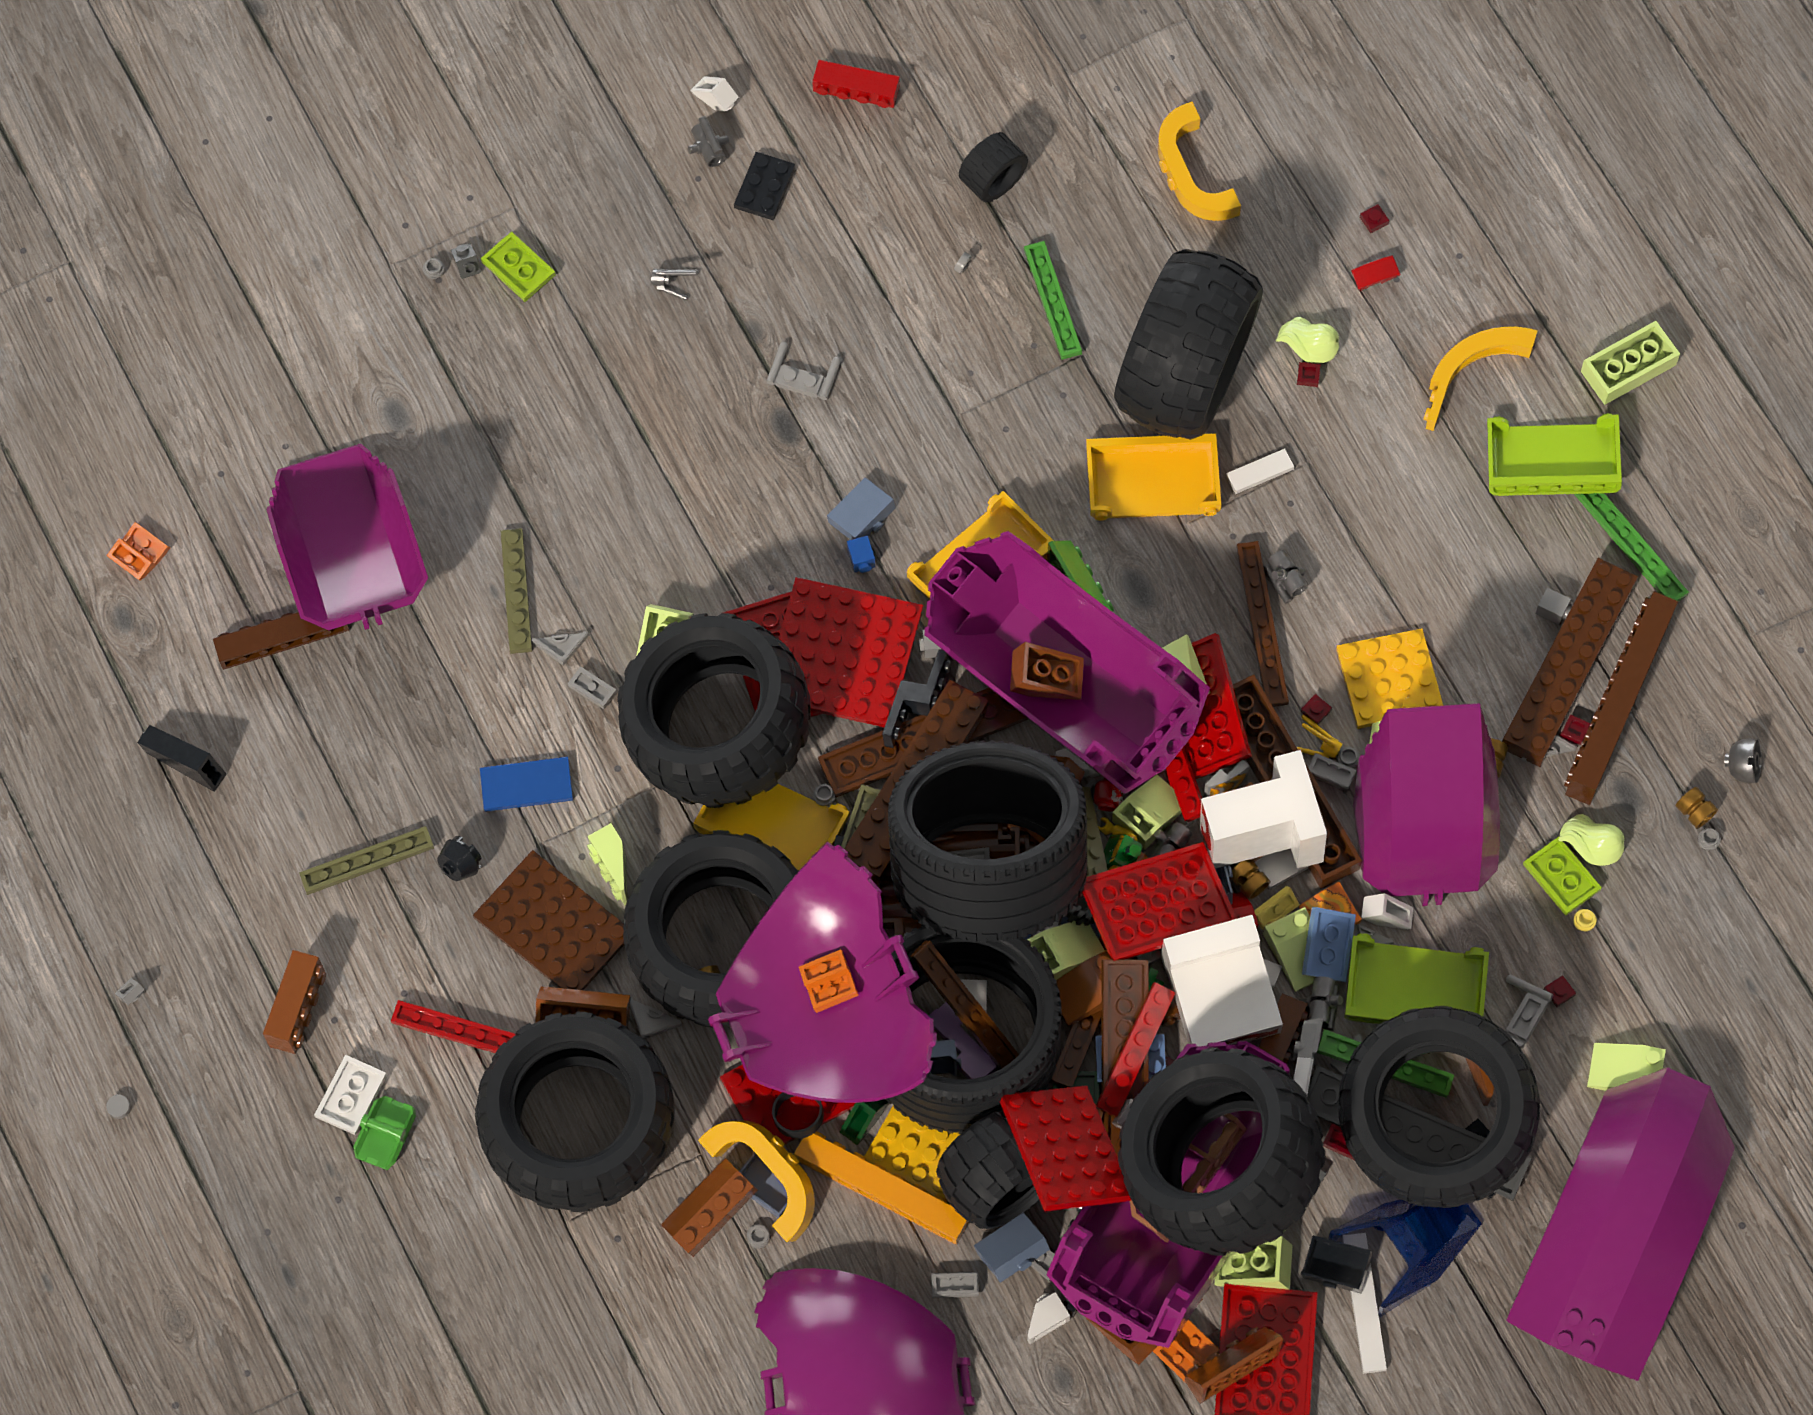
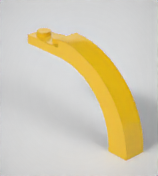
[1423,327,1538,431]

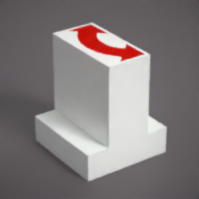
[1200,750,1327,869]
[1161,915,1283,1046]

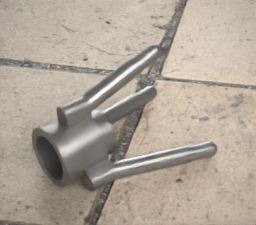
[651,268,699,300]

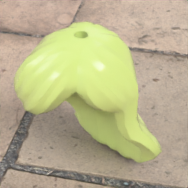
[1276,317,1339,364]
[1558,814,1625,866]

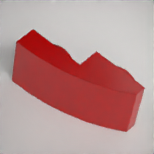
[1351,255,1401,291]

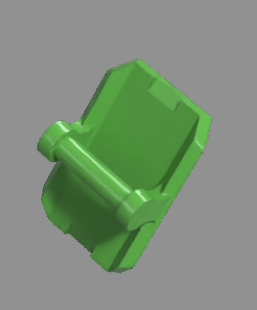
[353,1096,416,1170]

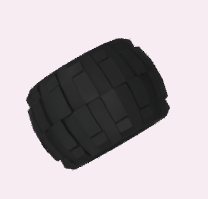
[936,1109,1040,1229]

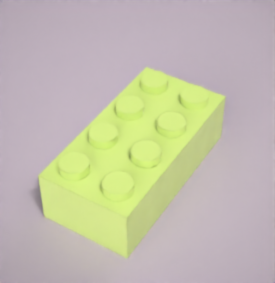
[1581,321,1680,405]

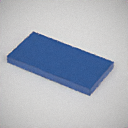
[480,757,573,812]

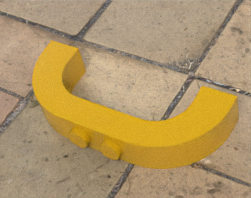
[1158,102,1241,221]
[698,1121,815,1242]

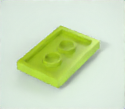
[481,231,556,302]
[1523,837,1602,916]

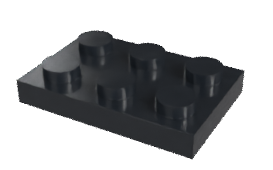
[734,152,795,221]

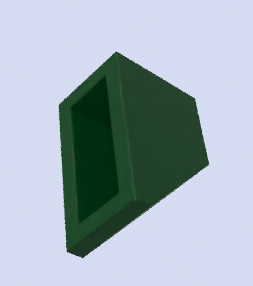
[839,1099,888,1145]

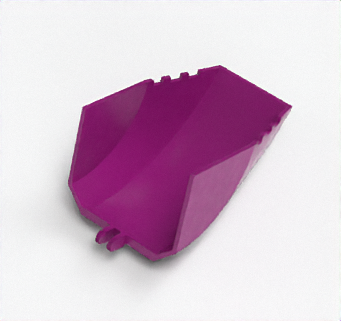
[266,443,428,630]
[1353,703,1500,906]

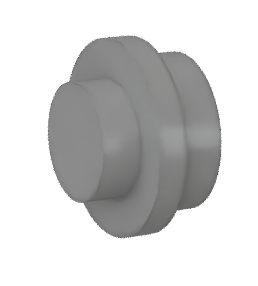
[423,258,444,279]
[1337,747,1360,768]
[813,784,836,806]
[1698,828,1721,850]

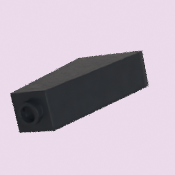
[137,725,226,792]

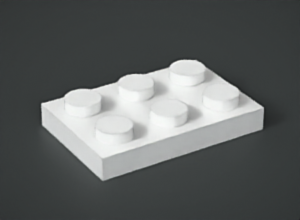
[314,1055,387,1135]

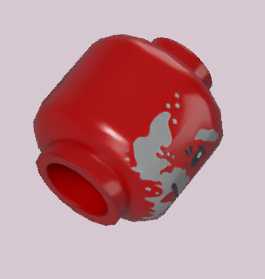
[1093,778,1123,812]

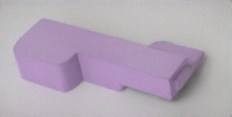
[929,1002,997,1079]

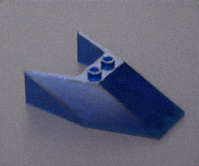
[1328,1199,1482,1317]

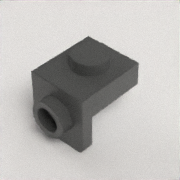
[451,243,481,279]

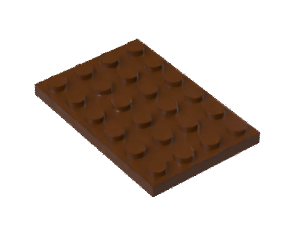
[473,850,624,990]

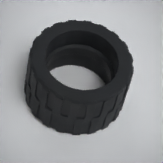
[959,132,1028,202]

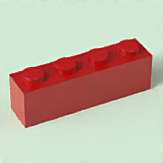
[812,60,900,108]

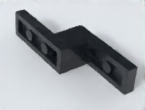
[882,649,951,748]

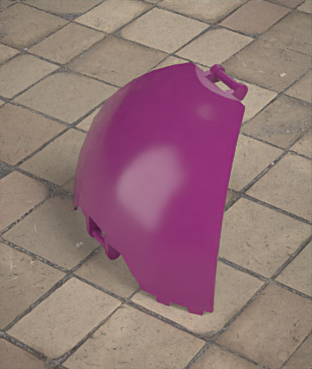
[708,842,937,1103]
[754,1268,975,1415]

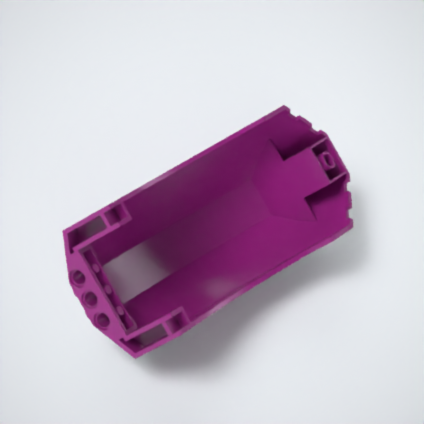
[924,531,1210,794]
[1046,1041,1289,1348]
[1506,1067,1735,1381]

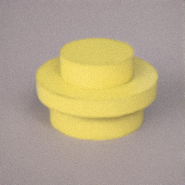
[1573,909,1596,932]

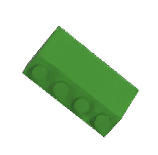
[1047,540,1114,612]

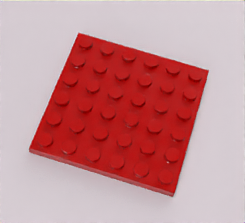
[778,577,923,727]

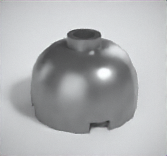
[1724,739,1762,783]

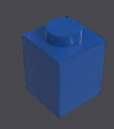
[847,536,875,573]

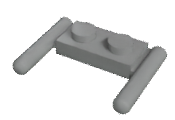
[766,342,841,400]
[1506,974,1553,1050]

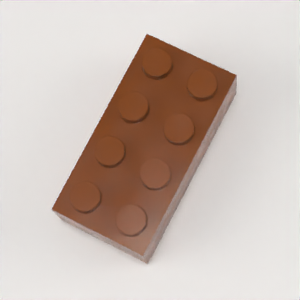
[263,950,326,1054]

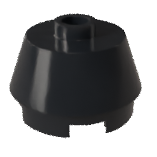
[437,836,482,881]

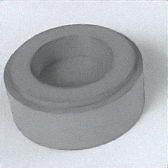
[954,252,972,274]
[106,1095,131,1119]
[747,1224,770,1249]

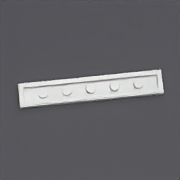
[1342,1233,1387,1374]

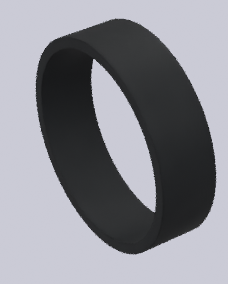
[772,1092,824,1139]

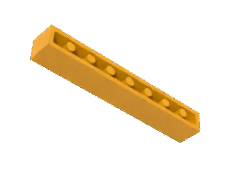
[794,1131,969,1245]

